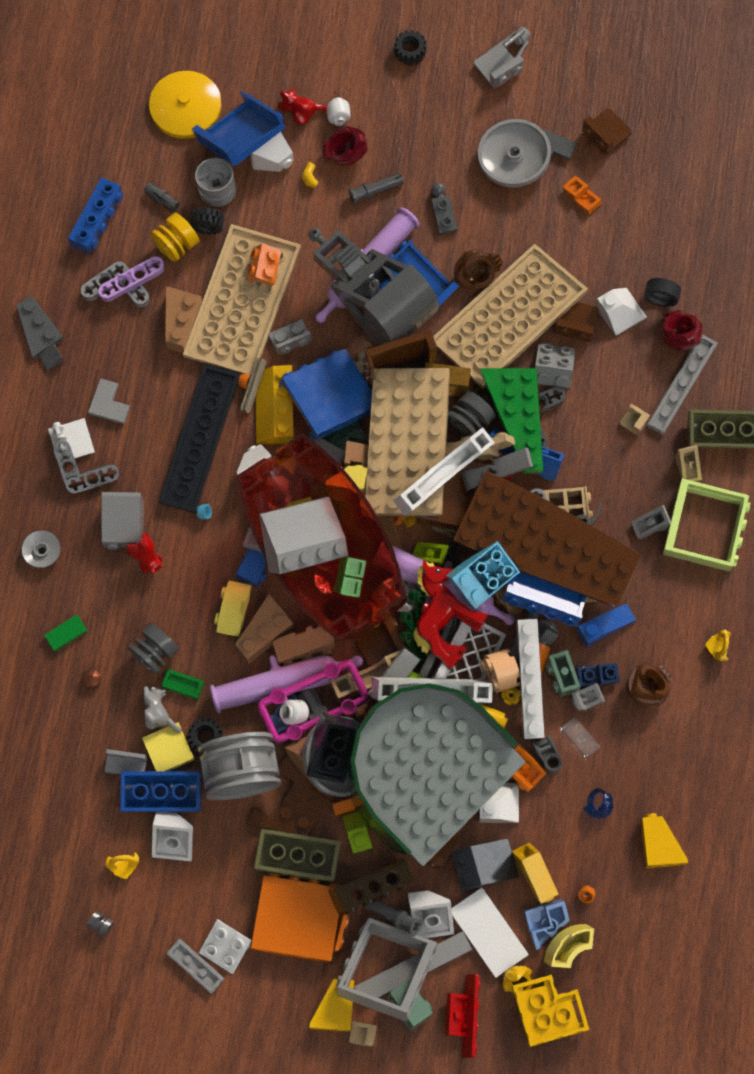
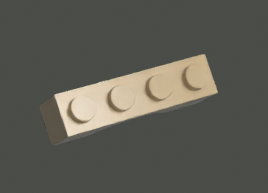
[330,649,402,703]

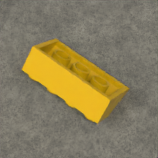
[256,365,294,445]

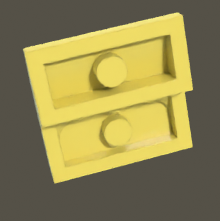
[142,722,195,771]

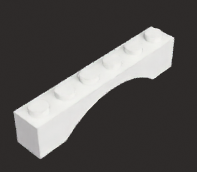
[392,428,495,516]
[516,619,544,739]
[371,677,493,703]

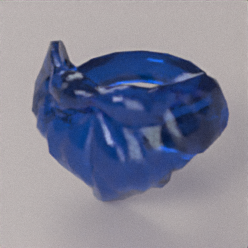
[584,788,614,819]

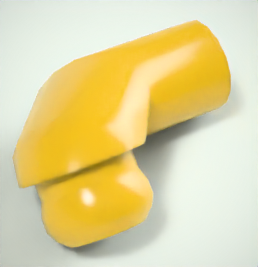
[302,162,318,188]

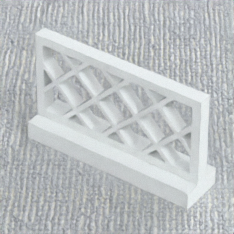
[432,620,506,680]

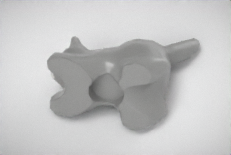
[144,686,182,732]

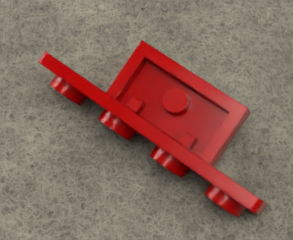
[445,974,480,1058]

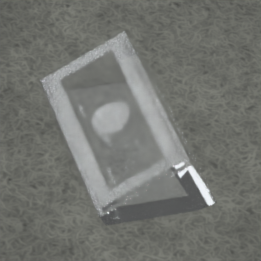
[560,717,601,759]

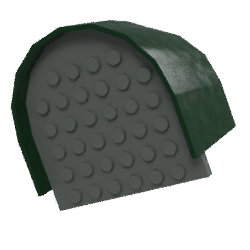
[347,683,526,866]

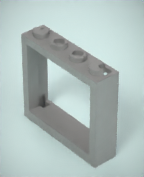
[335,918,437,1022]

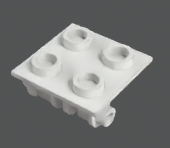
[48,418,95,461]
[199,919,252,974]

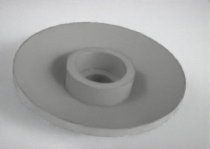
[22,531,61,568]

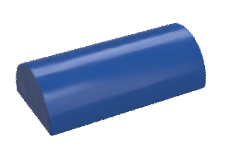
[120,771,202,812]

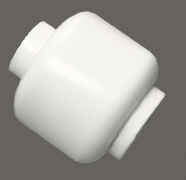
[327,98,351,126]
[280,699,309,725]

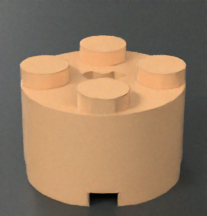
[480,648,520,693]

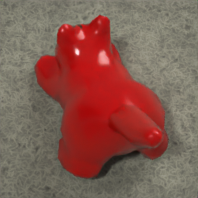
[277,88,327,124]
[126,533,163,574]

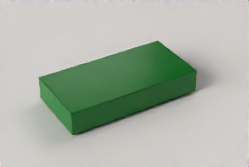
[44,615,88,652]
[161,669,205,700]

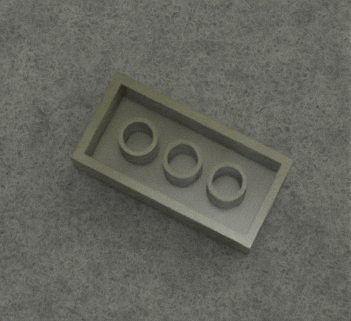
[254,829,341,883]

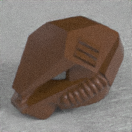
[454,250,503,289]
[626,665,673,706]

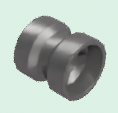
[86,910,114,938]

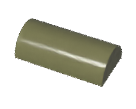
[687,409,754,449]

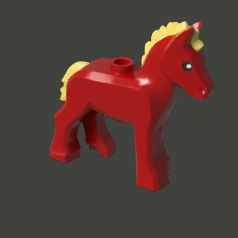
[413,560,489,671]

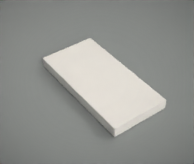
[452,888,529,978]

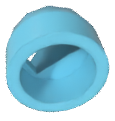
[196,504,212,520]

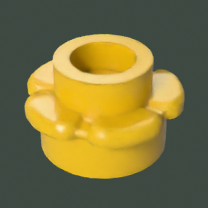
[501,688,521,705]

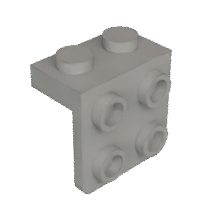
[474,44,524,89]
[535,344,575,388]

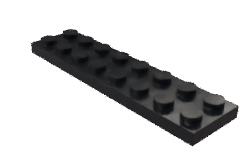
[159,364,240,514]

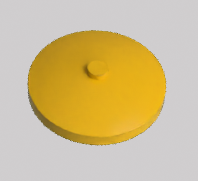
[149,71,222,139]

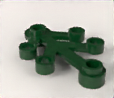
[400,589,427,665]

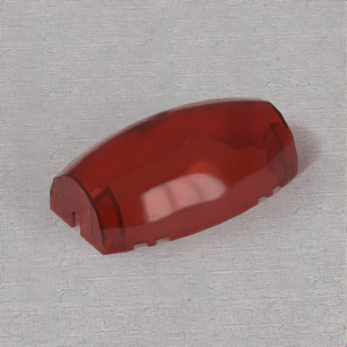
[237,433,408,642]

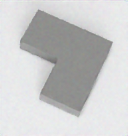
[88,378,131,425]

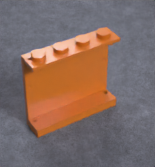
[251,873,339,963]

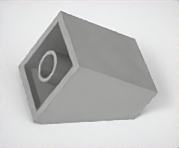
[102,492,145,550]

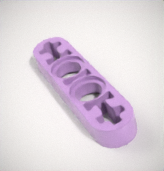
[98,257,165,302]

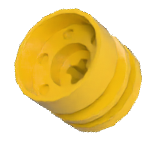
[150,212,200,262]

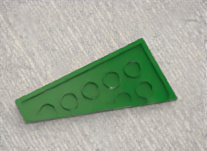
[479,368,543,474]

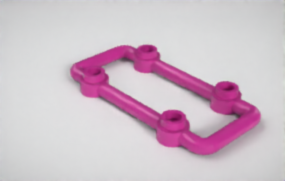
[258,660,369,743]

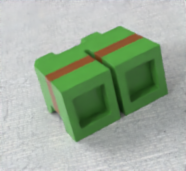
[334,557,366,597]

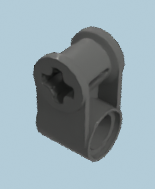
[461,465,499,493]
[531,735,562,775]

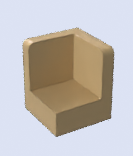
[620,404,650,436]
[349,1021,377,1047]

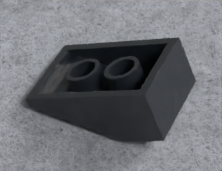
[307,713,359,784]
[450,839,519,894]

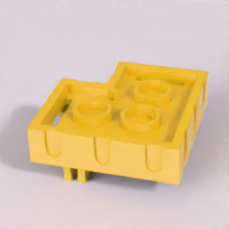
[512,975,589,1047]

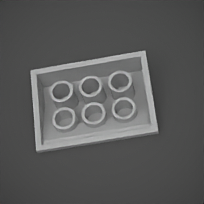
[259,497,348,574]

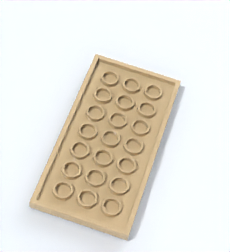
[183,224,301,375]
[433,244,588,389]
[364,368,450,516]

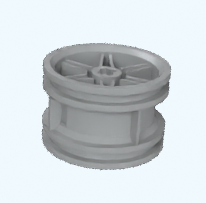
[198,732,282,800]

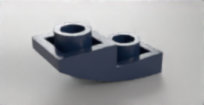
[575,663,620,688]

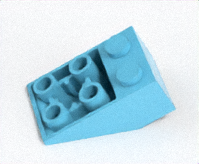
[446,541,520,609]

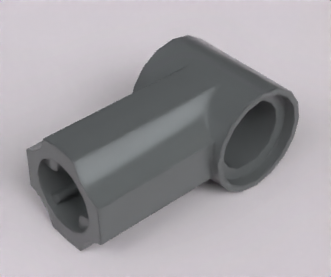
[298,688,328,721]

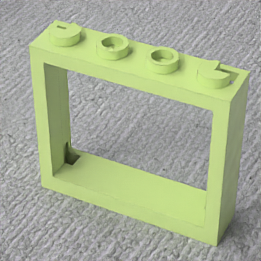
[662,478,751,572]

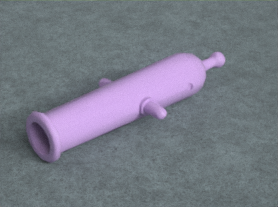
[316,207,419,323]
[373,539,515,625]
[210,655,363,714]

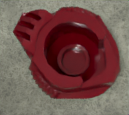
[322,126,368,166]
[661,309,702,351]

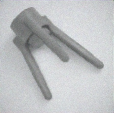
[487,26,531,58]

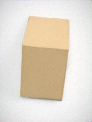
[675,445,702,481]

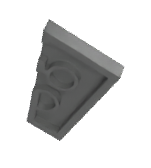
[16,295,64,360]

